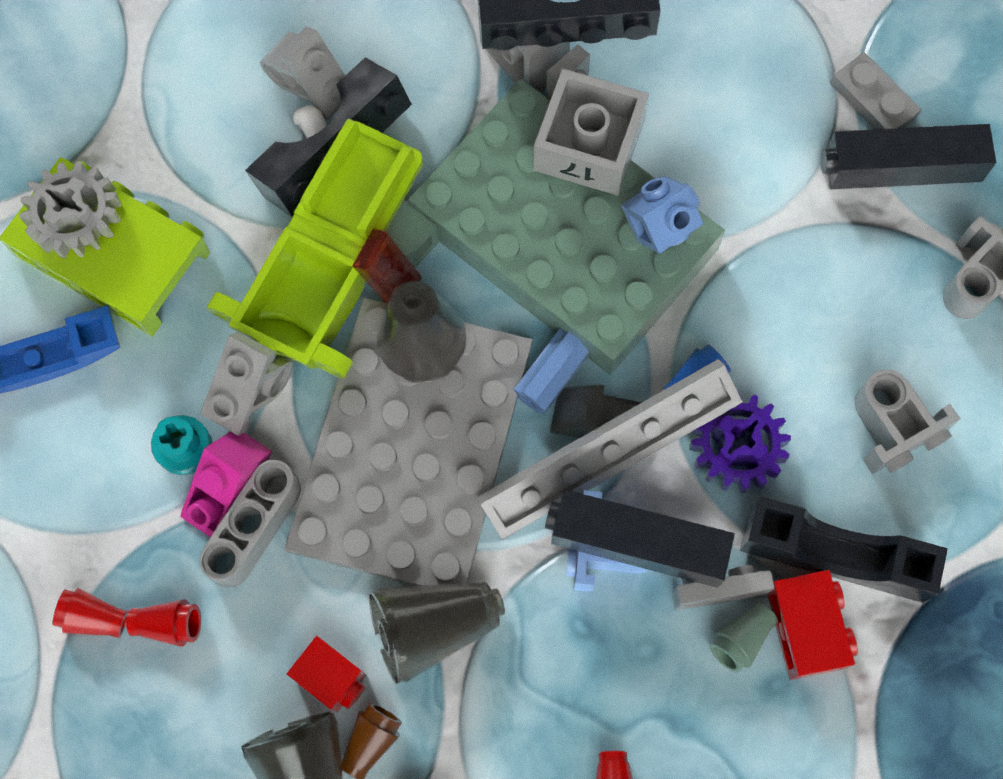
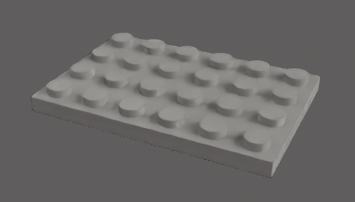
[284,298,533,599]

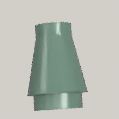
[710,602,778,673]

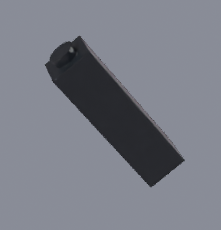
[821,124,997,190]
[545,489,735,588]

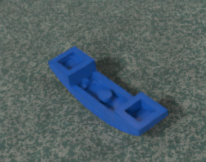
[0,305,121,394]

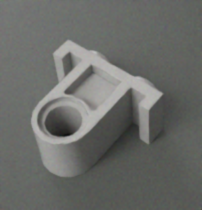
[260,26,346,119]
[943,216,1003,319]
[200,332,292,436]
[855,369,961,474]

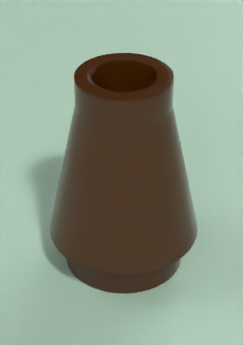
[339,703,402,779]

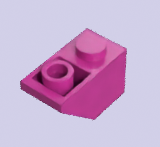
[180,431,273,538]

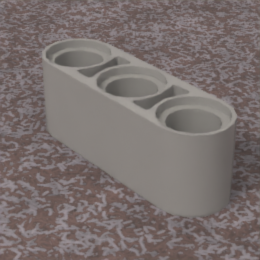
[200,460,301,588]

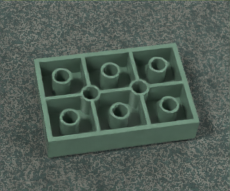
[408,78,725,376]

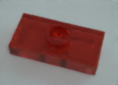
[352,228,422,308]

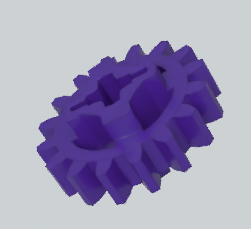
[689,392,791,493]

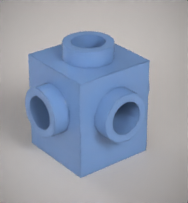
[621,176,704,254]

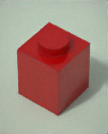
[286,635,367,713]

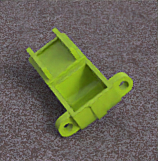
[206,119,423,379]

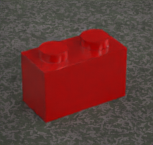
[768,570,858,680]

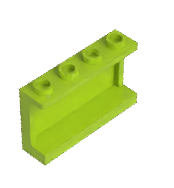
[0,156,211,337]

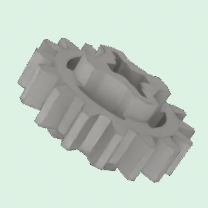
[19,162,122,258]

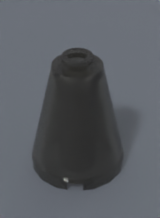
[377,281,466,383]
[369,581,505,684]
[241,711,343,779]

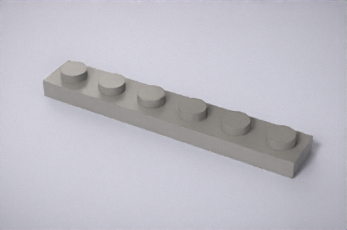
[478,359,743,540]

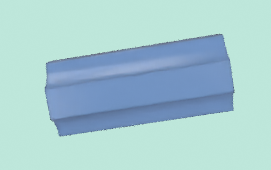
[514,329,589,415]

